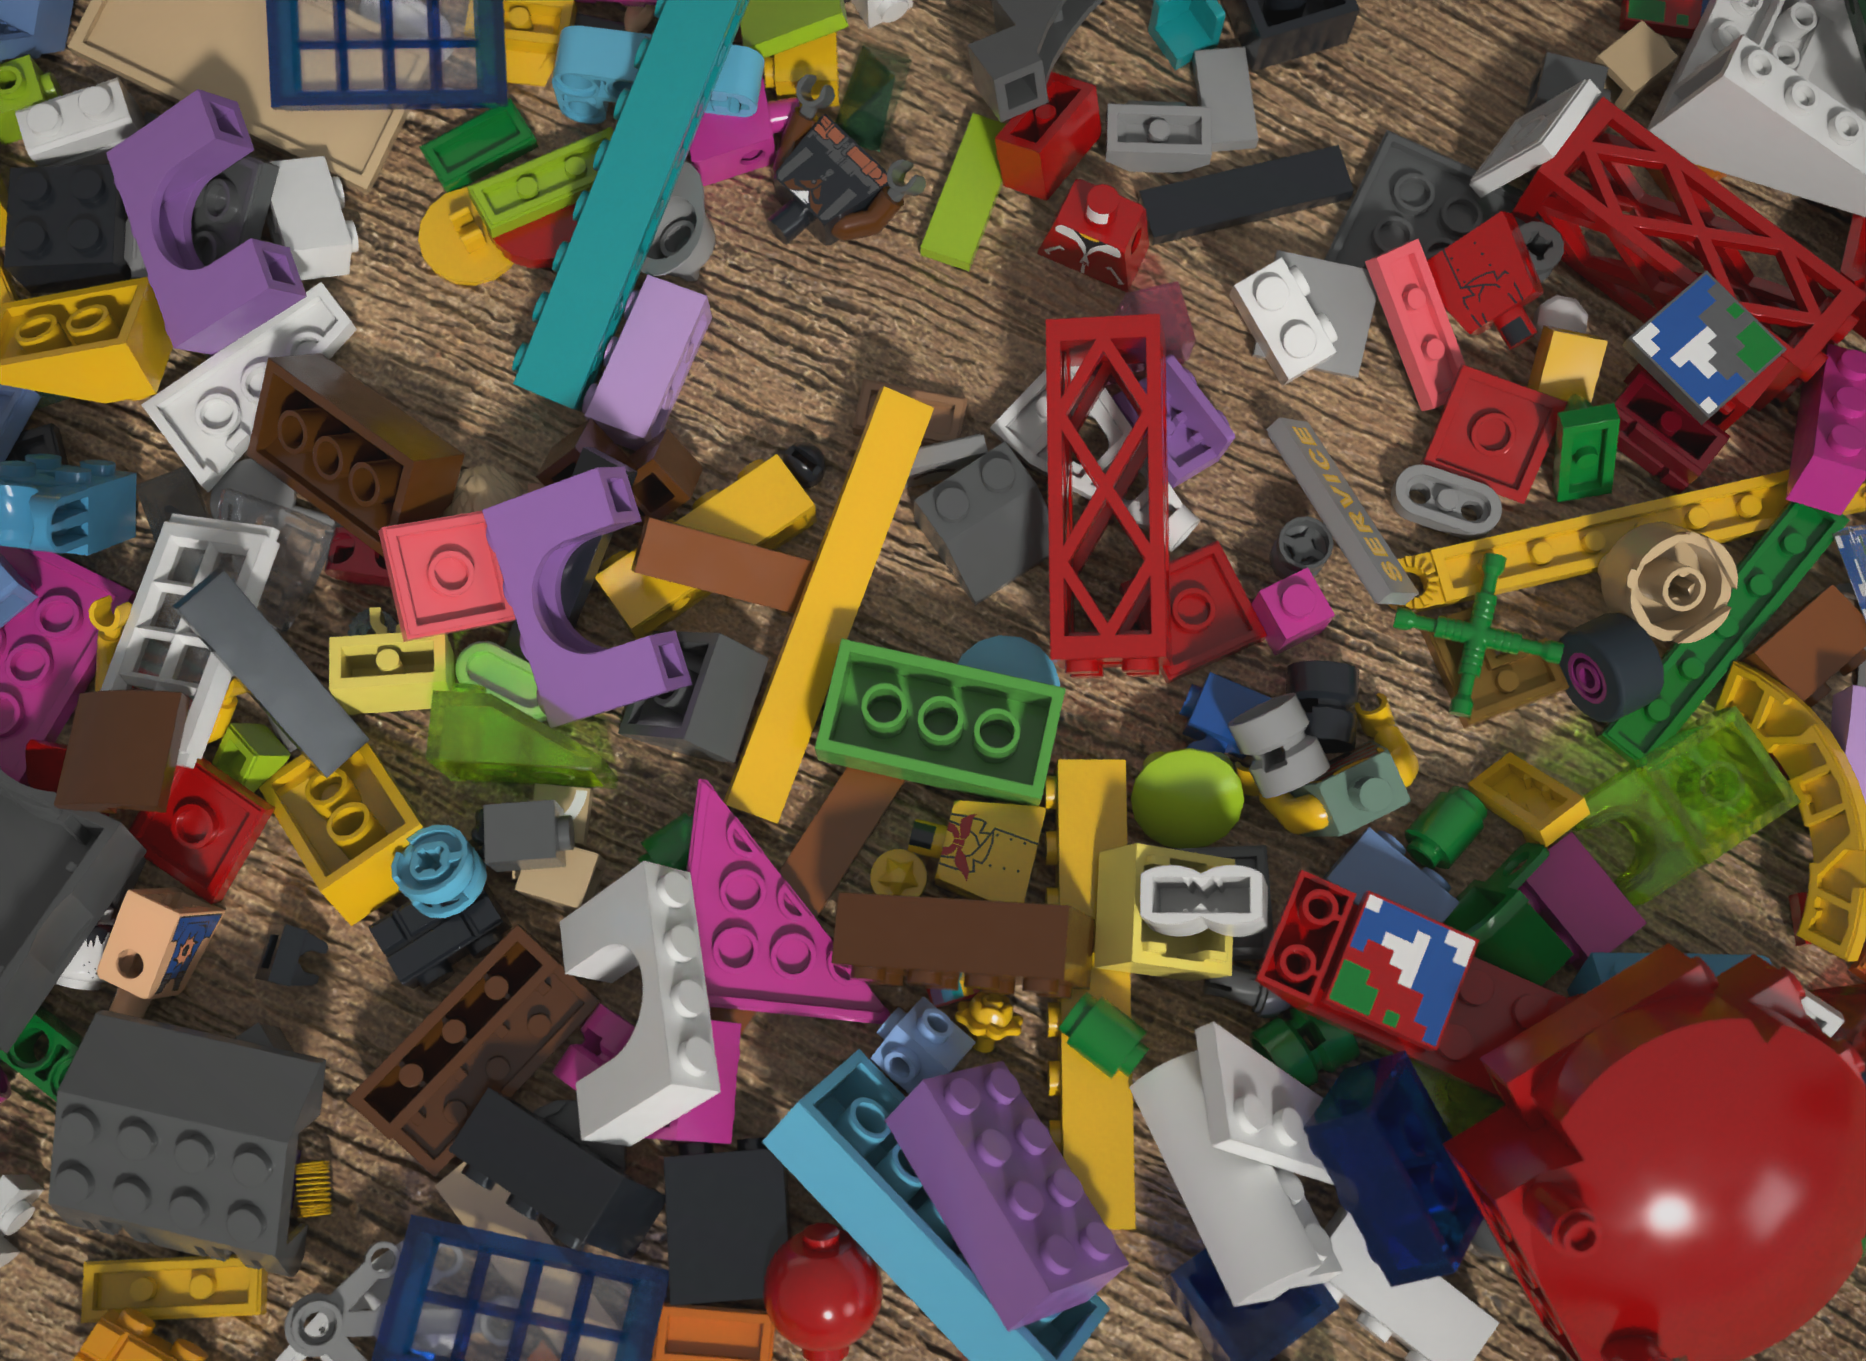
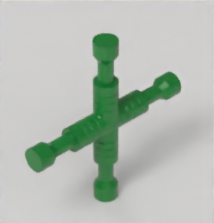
[1393,553,1564,718]

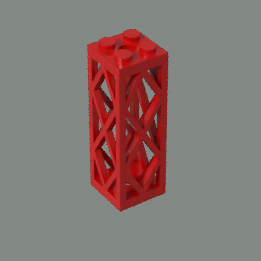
[1511,97,1866,412]
[1046,314,1172,678]

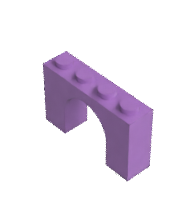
[106,89,307,355]
[482,467,692,728]

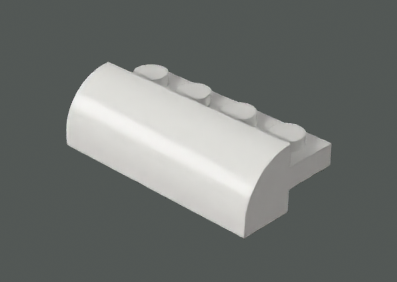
[1129,1050,1343,1307]

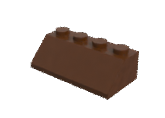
[247,353,465,557]

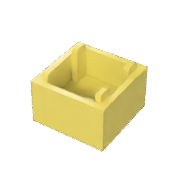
[1094,843,1235,981]

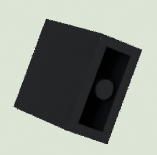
[664,1137,791,1306]

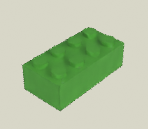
[815,638,1066,806]

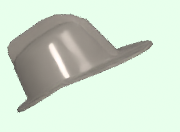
[640,161,716,282]

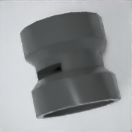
[1269,516,1334,580]

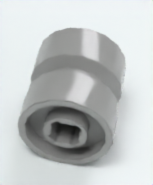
[1228,693,1330,798]

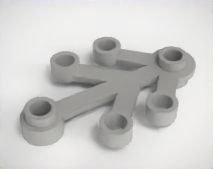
[284,1240,529,1361]

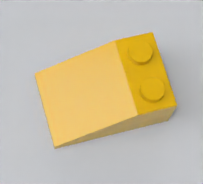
[0,276,173,404]
[259,742,427,927]

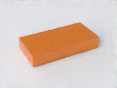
[652,1301,776,1361]

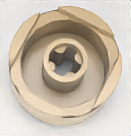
[1598,521,1738,643]

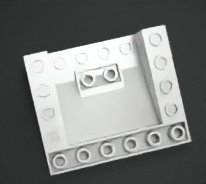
[1647,0,1866,217]

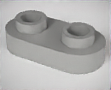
[1391,464,1502,540]

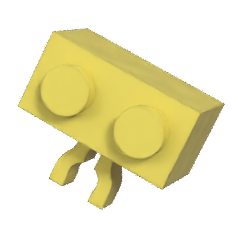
[329,607,456,715]

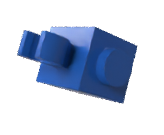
[1179,672,1272,760]

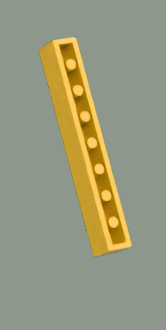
[1044,759,1136,1229]

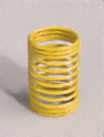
[294,1160,333,1218]

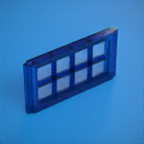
[266,0,509,111]
[371,1215,669,1361]

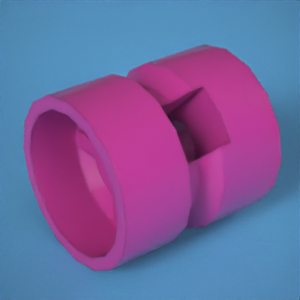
[552,1003,636,1090]

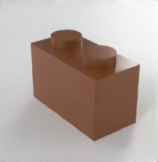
[1739,584,1866,707]

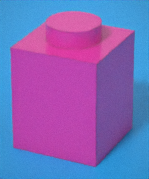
[1251,567,1335,656]

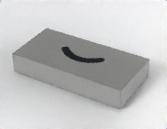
[904,434,988,488]

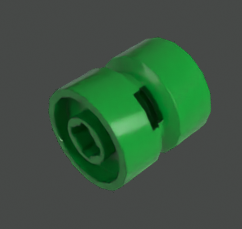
[1249,1007,1360,1088]

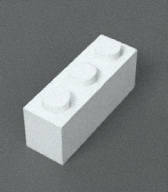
[1310,1207,1499,1361]

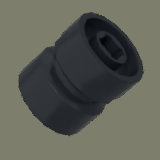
[1286,660,1359,754]

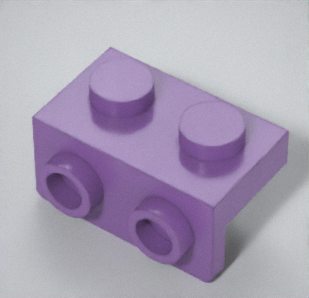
[1112,354,1235,488]

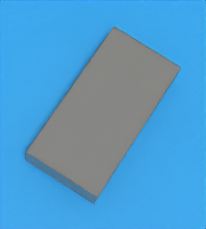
[1192,47,1258,152]

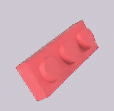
[1365,238,1466,412]

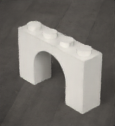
[560,861,721,1147]

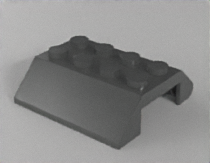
[48,1009,326,1277]

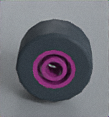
[1558,613,1664,722]

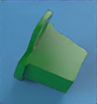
[1443,842,1574,986]

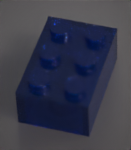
[1303,1051,1483,1287]

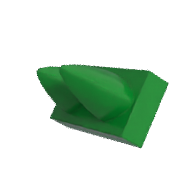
[1552,394,1620,502]

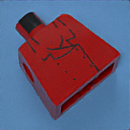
[1427,211,1544,350]

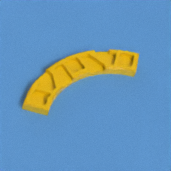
[1714,661,1866,961]

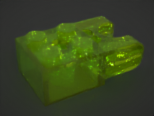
[1570,705,1801,906]

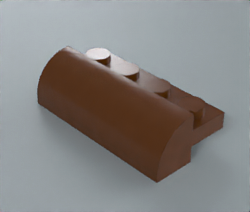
[346,924,601,1177]

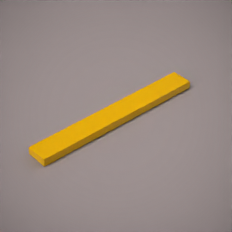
[723,386,934,824]

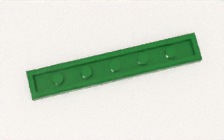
[1597,501,1850,772]

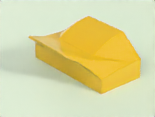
[463,0,577,87]

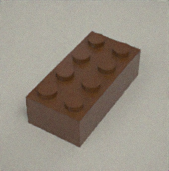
[831,892,1095,999]

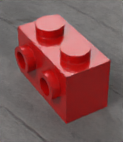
[995,71,1102,201]

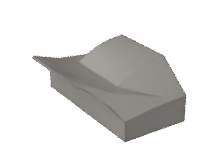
[1105,100,1212,173]

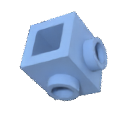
[870,996,976,1094]

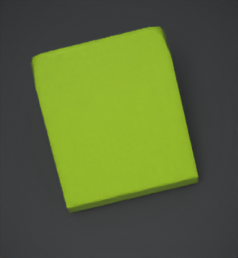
[212,723,291,793]

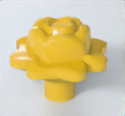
[955,992,1023,1053]

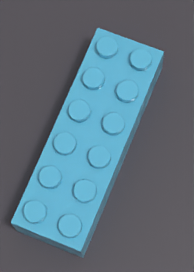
[762,1049,1110,1361]

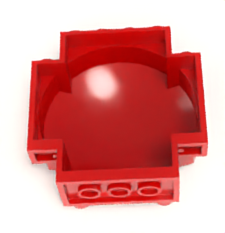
[1443,943,1866,1361]

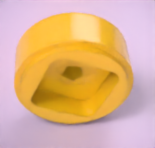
[870,849,927,897]

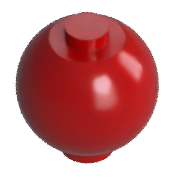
[763,1223,883,1361]

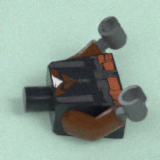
[766,74,926,246]

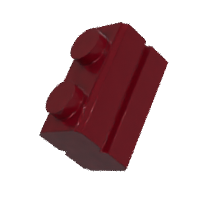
[1613,370,1731,494]

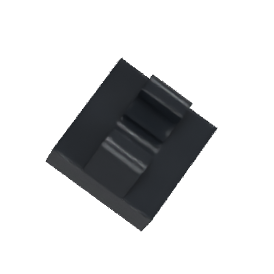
[254,923,328,987]

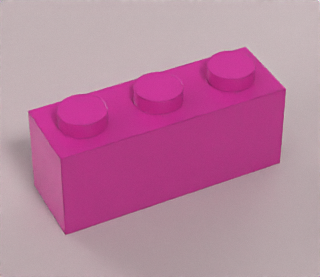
[1786,343,1866,516]

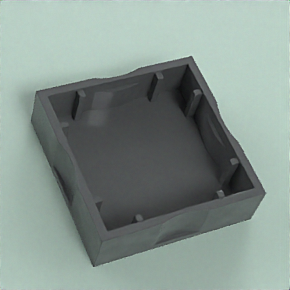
[0,769,147,1053]

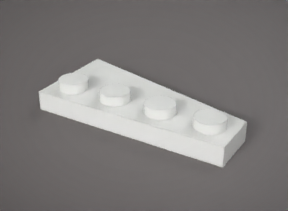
[141,282,357,492]
[1195,1022,1379,1193]

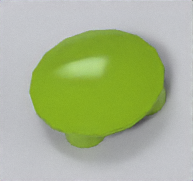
[1131,748,1244,849]

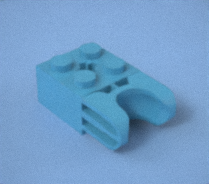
[0,454,137,555]

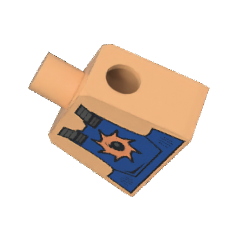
[96,887,226,1018]

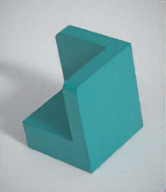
[1147,0,1226,70]

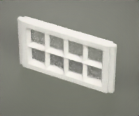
[100,513,280,769]

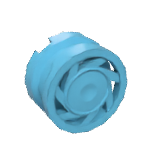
[391,825,487,918]

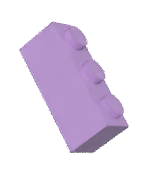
[582,274,712,451]

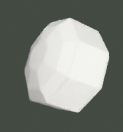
[1532,295,1588,342]

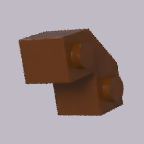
[536,418,703,526]

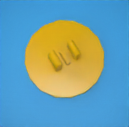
[418,187,514,286]

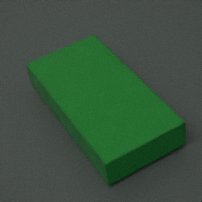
[419,98,539,193]

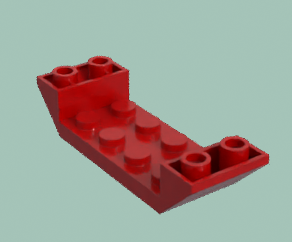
[1255,869,1584,1101]

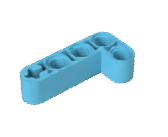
[552,25,765,124]

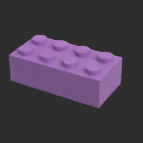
[885,1061,1129,1332]

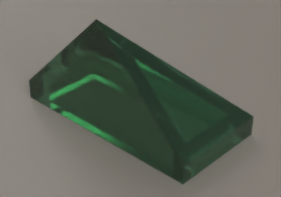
[835,45,912,152]

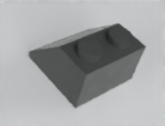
[914,441,1049,606]
[618,631,769,763]

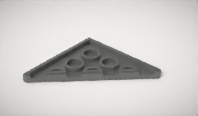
[144,111,280,360]
[1324,130,1545,269]

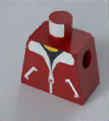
[1037,179,1149,293]

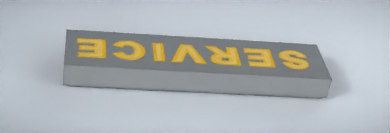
[1266,417,1419,605]

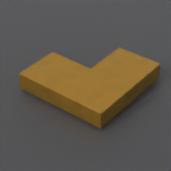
[1420,607,1569,729]

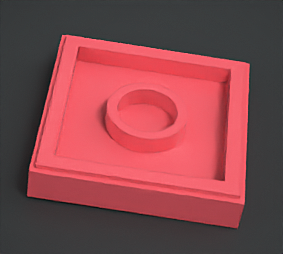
[378,511,516,642]

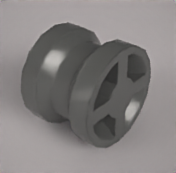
[1520,222,1564,284]

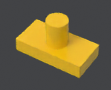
[1467,752,1590,847]

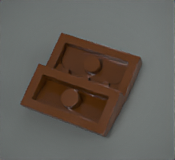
[54,690,190,814]

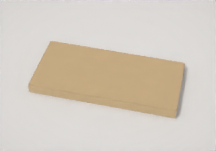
[67,0,436,195]

